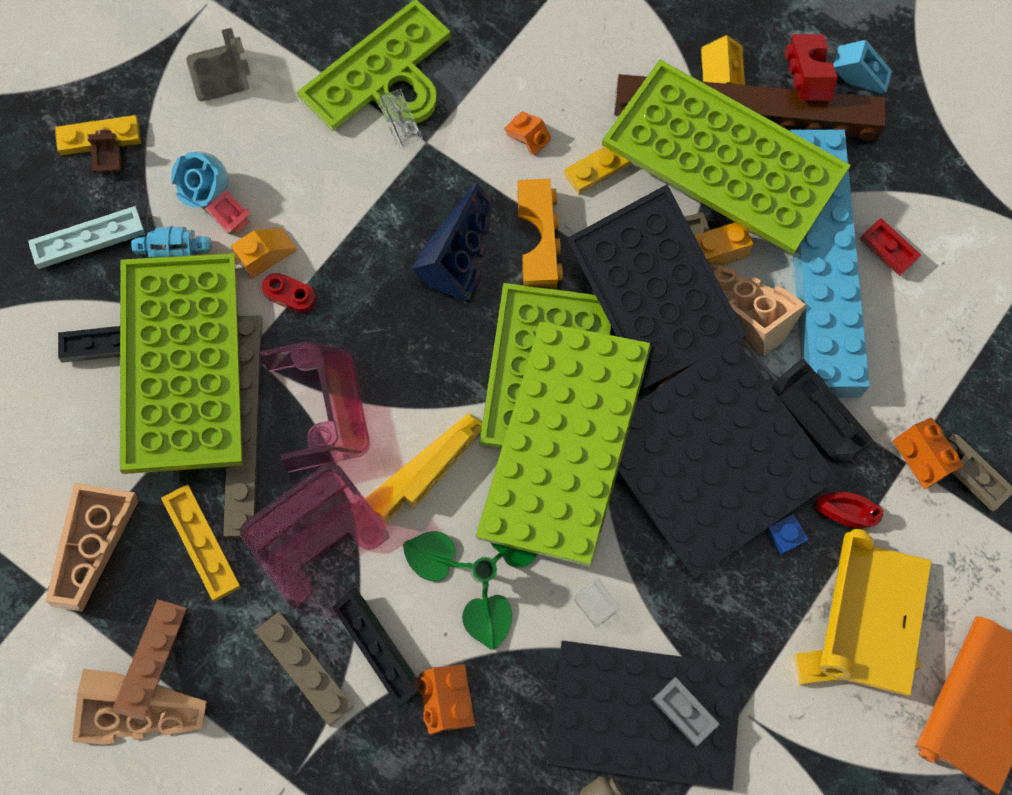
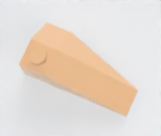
[709,263,806,356]
[72,669,206,744]

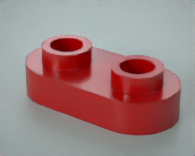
[262,273,316,313]

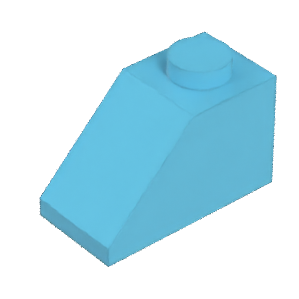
[833,40,892,93]

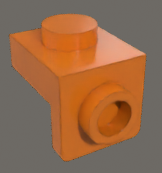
[504,111,551,155]

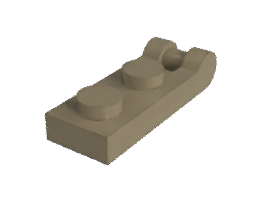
[947,434,1012,512]

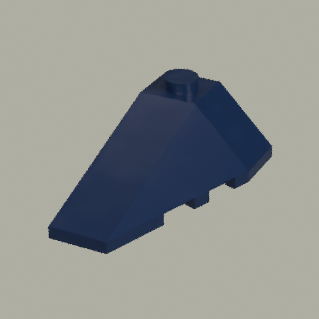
[412,183,493,301]

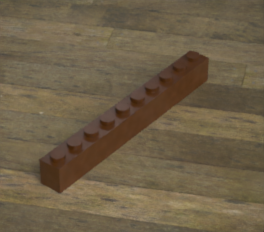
[614,74,885,140]

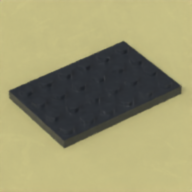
[567,184,747,389]
[546,640,743,790]

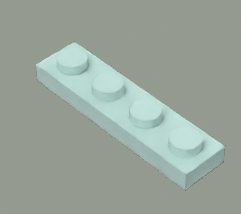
[28,206,145,269]

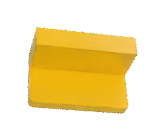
[701,35,745,85]

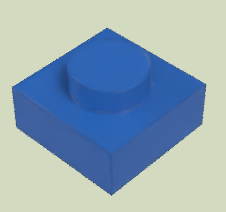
[766,514,809,555]

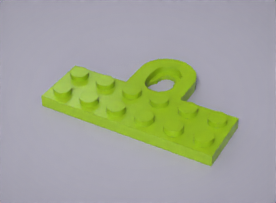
[297,0,451,131]

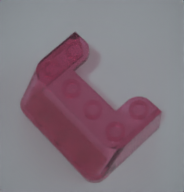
[240,463,390,610]

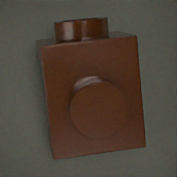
[87,130,122,173]

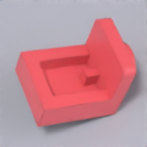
[205,190,251,234]

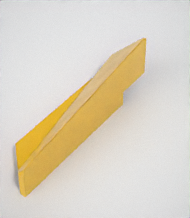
[362,414,482,524]

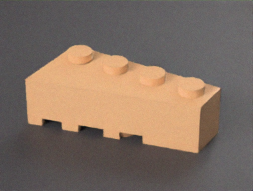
[46,483,138,611]

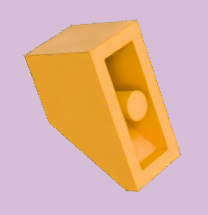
[231,227,297,280]

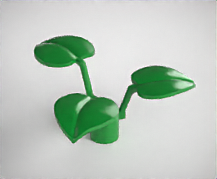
[403,531,538,650]

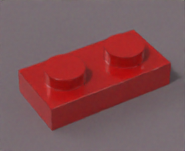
[860,218,921,276]

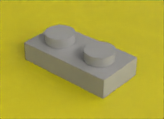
[652,677,719,747]

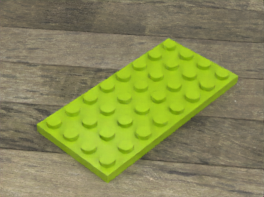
[602,59,851,255]
[120,253,243,474]
[475,322,651,567]

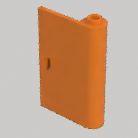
[915,616,1012,794]

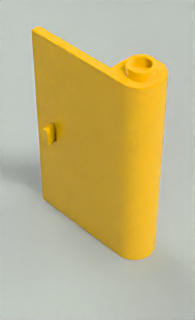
[819,529,931,697]

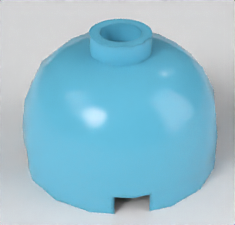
[171,151,228,208]

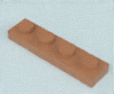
[113,599,187,721]

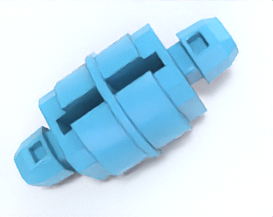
[131,226,212,258]

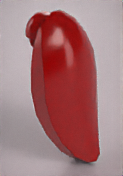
[814,492,884,528]

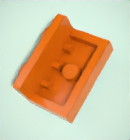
[893,418,964,490]
[419,664,475,734]

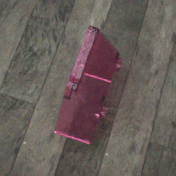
[260,342,370,473]

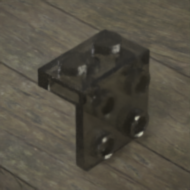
[186,27,251,102]

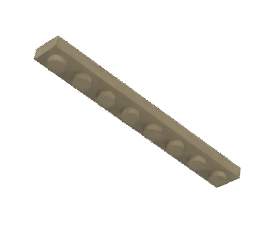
[223,315,263,539]

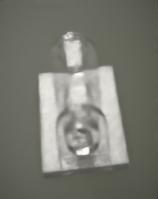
[378,89,422,149]

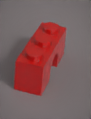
[785,34,837,101]

